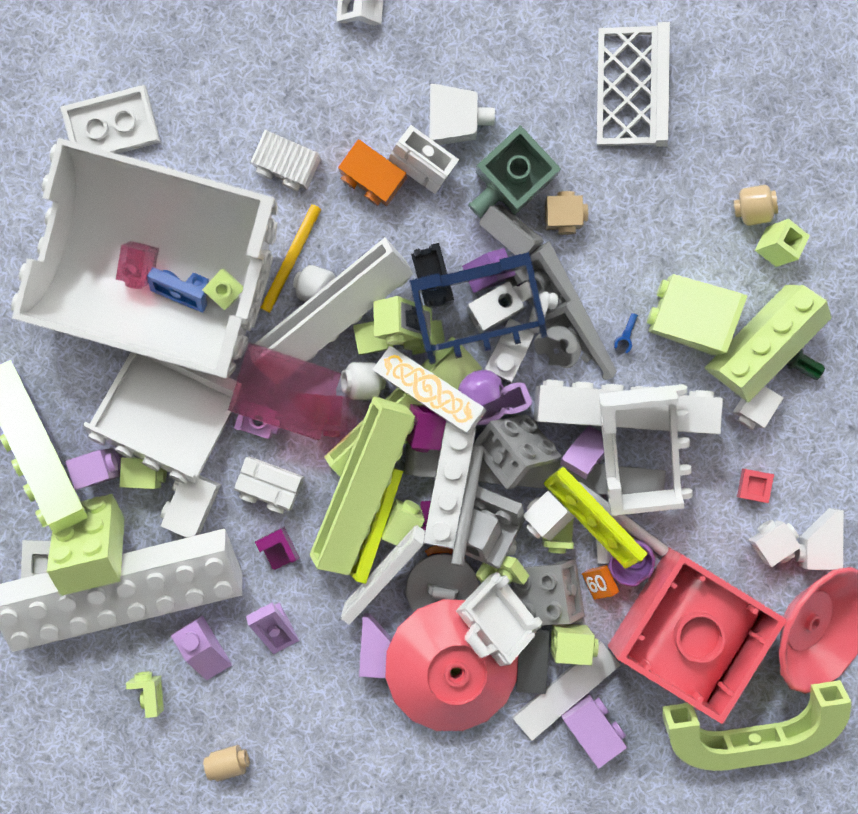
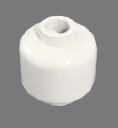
[293,265,336,302]
[341,362,386,400]

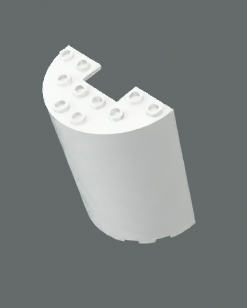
[11,137,278,378]

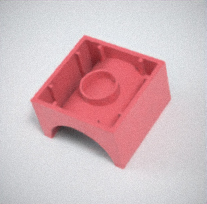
[608,547,787,725]

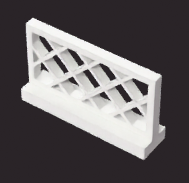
[597,22,670,147]

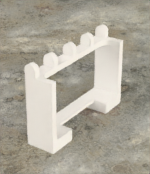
[599,385,693,516]

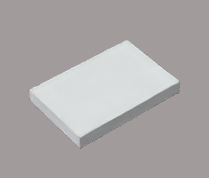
[60,85,161,154]

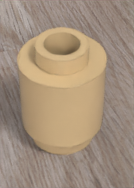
[203,745,250,782]

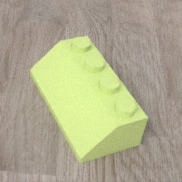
[704,285,832,403]

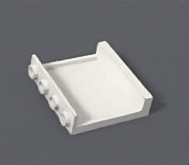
[83,352,243,484]

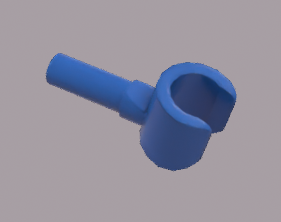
[614,313,638,353]

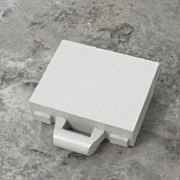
[456,572,542,666]

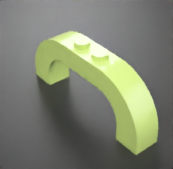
[662,680,852,771]

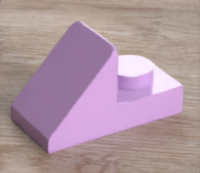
[246,603,299,654]

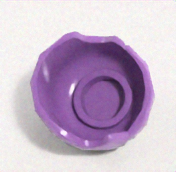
[458,370,504,406]
[609,539,656,587]

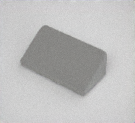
[479,204,544,255]

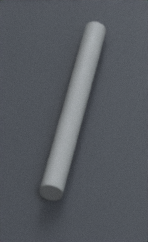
[451,445,484,566]

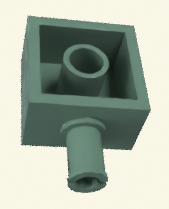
[468,125,561,218]

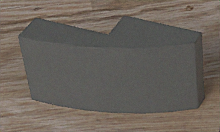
[516,629,549,694]

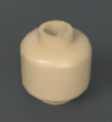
[734,185,778,226]

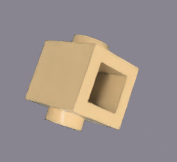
[545,191,588,235]

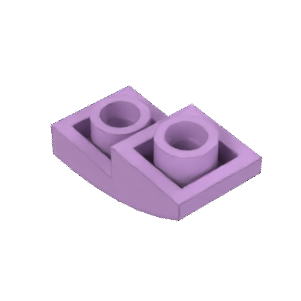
[560,425,604,480]

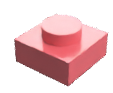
[737,468,774,503]

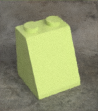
[646,274,748,356]

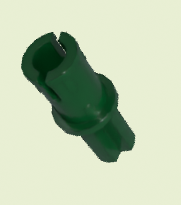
[787,349,825,380]

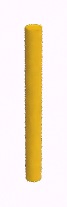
[260,204,322,313]

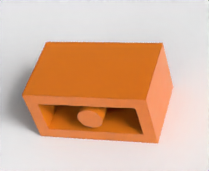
[338,139,407,206]

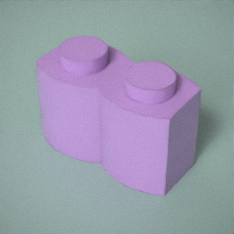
[477,383,532,425]

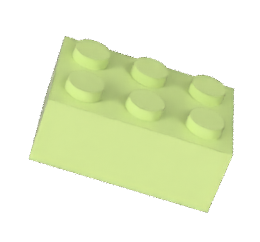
[47,494,125,596]

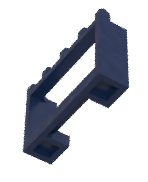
[409,252,548,365]

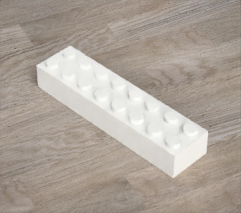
[0,529,242,652]

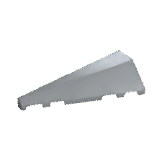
[505,241,617,380]

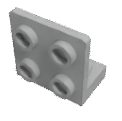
[473,415,562,490]
[451,486,525,568]
[511,558,585,625]

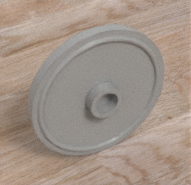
[406,553,479,612]

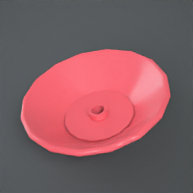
[779,567,858,694]
[385,599,519,731]

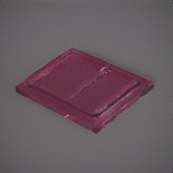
[228,342,342,441]

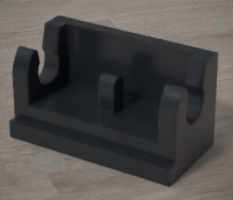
[411,243,454,309]

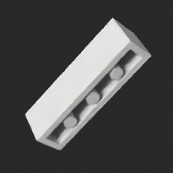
[423,423,476,548]

